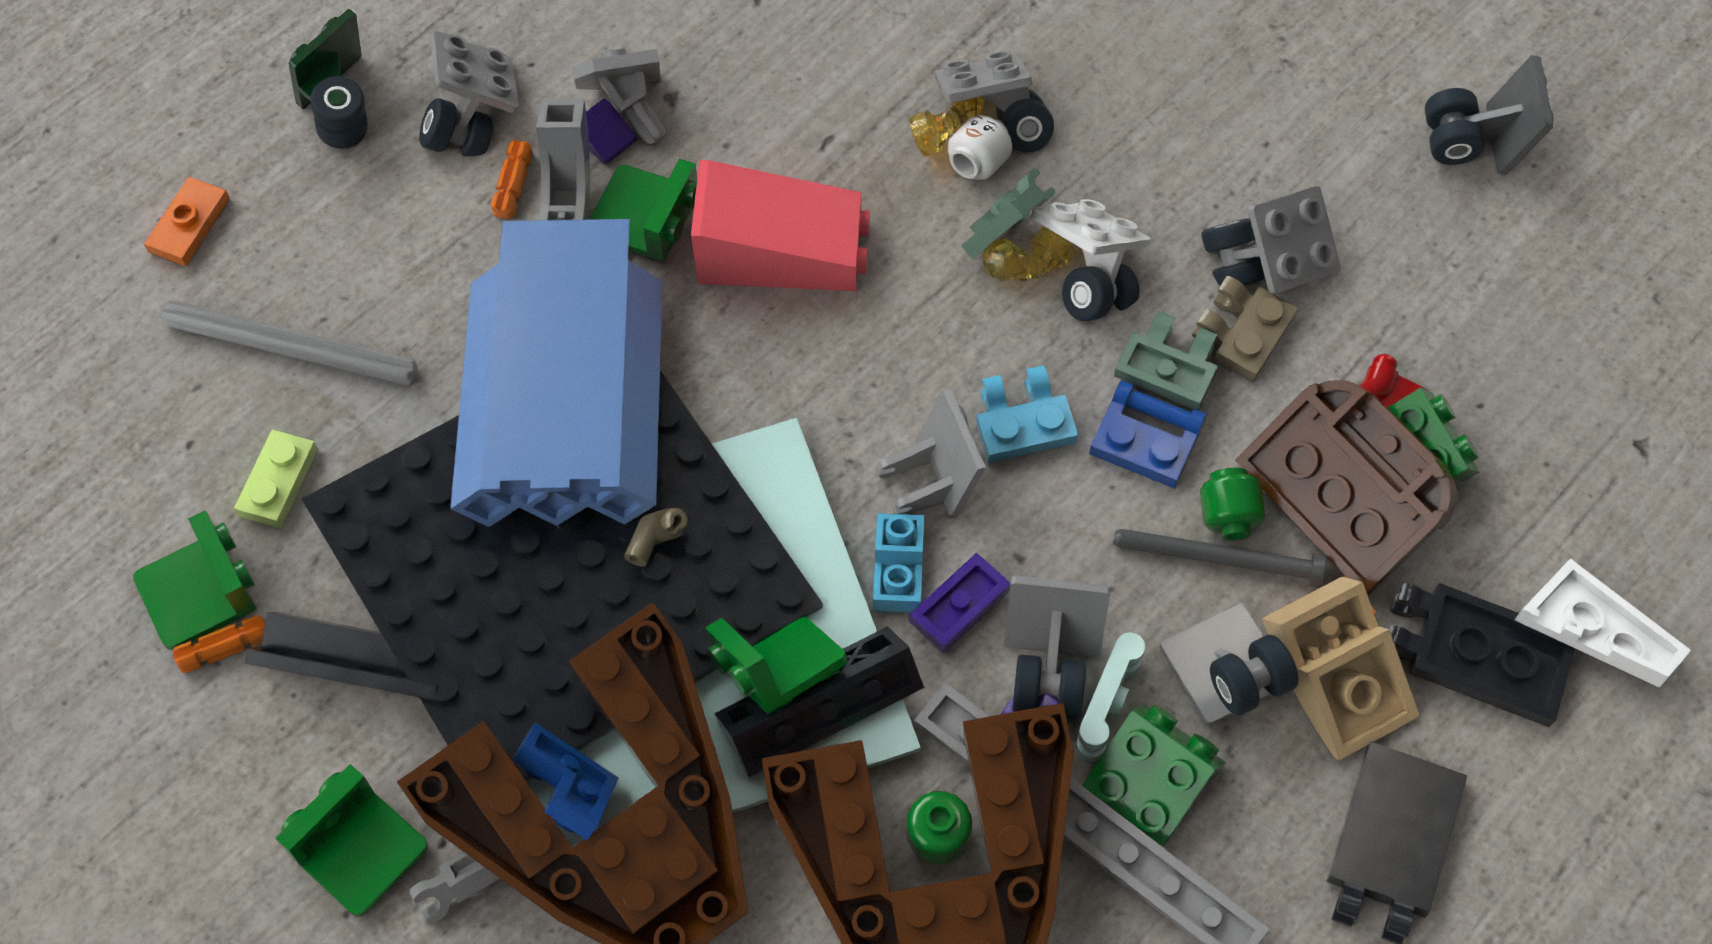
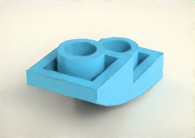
[873,513,924,613]

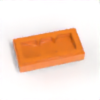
[144,176,230,266]

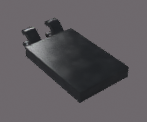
[1388,583,1575,727]
[1326,741,1468,944]

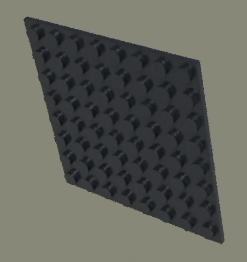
[301,370,823,781]

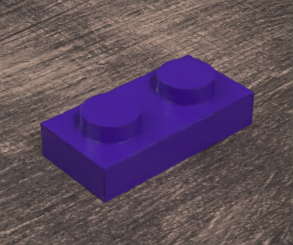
[909,552,1011,653]

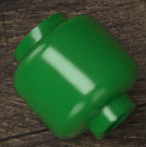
[1200,467,1265,541]
[907,791,972,864]

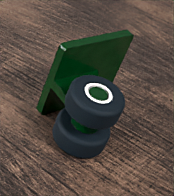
[288,9,368,149]

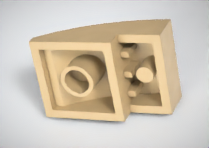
[1262,576,1420,761]

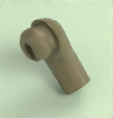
[624,508,688,566]

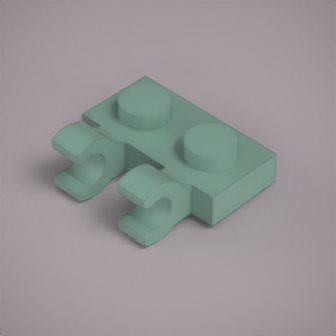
[961,169,1055,259]
[1114,311,1218,410]

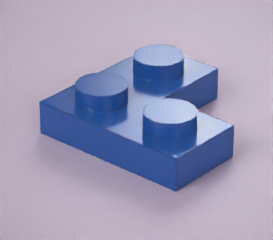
[513,723,619,840]

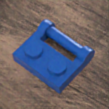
[1089,380,1207,489]

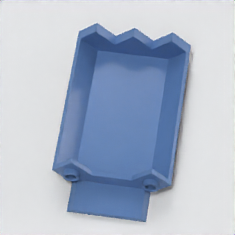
[450,219,662,527]

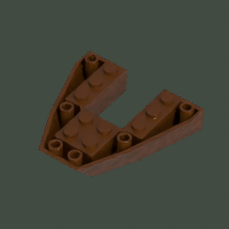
[397,602,749,944]
[762,703,1074,944]

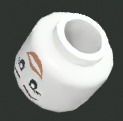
[948,115,1012,180]

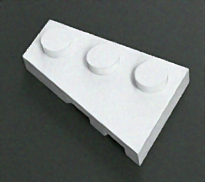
[1515,559,1691,688]

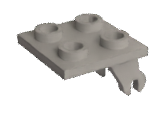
[876,388,986,518]

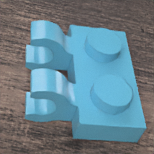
[976,365,1078,463]

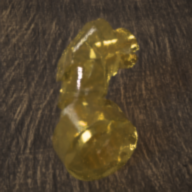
[909,96,984,157]
[983,226,1077,281]

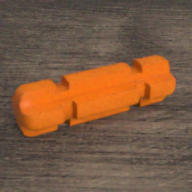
[491,140,533,220]
[173,615,266,673]

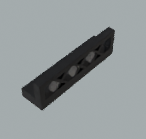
[245,612,438,700]
[714,626,925,777]

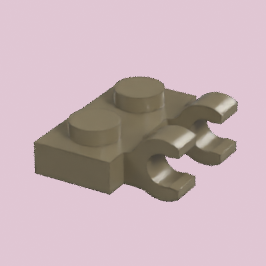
[1192,276,1299,382]

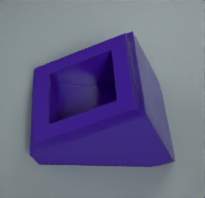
[586,98,637,165]

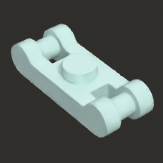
[1076,632,1145,762]

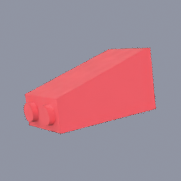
[691,160,870,291]

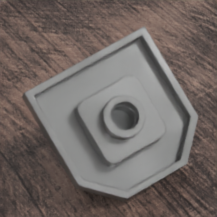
[572,49,667,146]

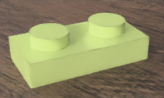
[233,429,318,529]

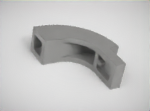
[536,99,590,220]

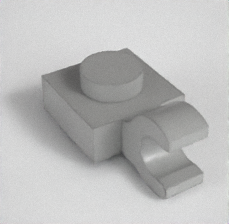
[409,852,500,924]

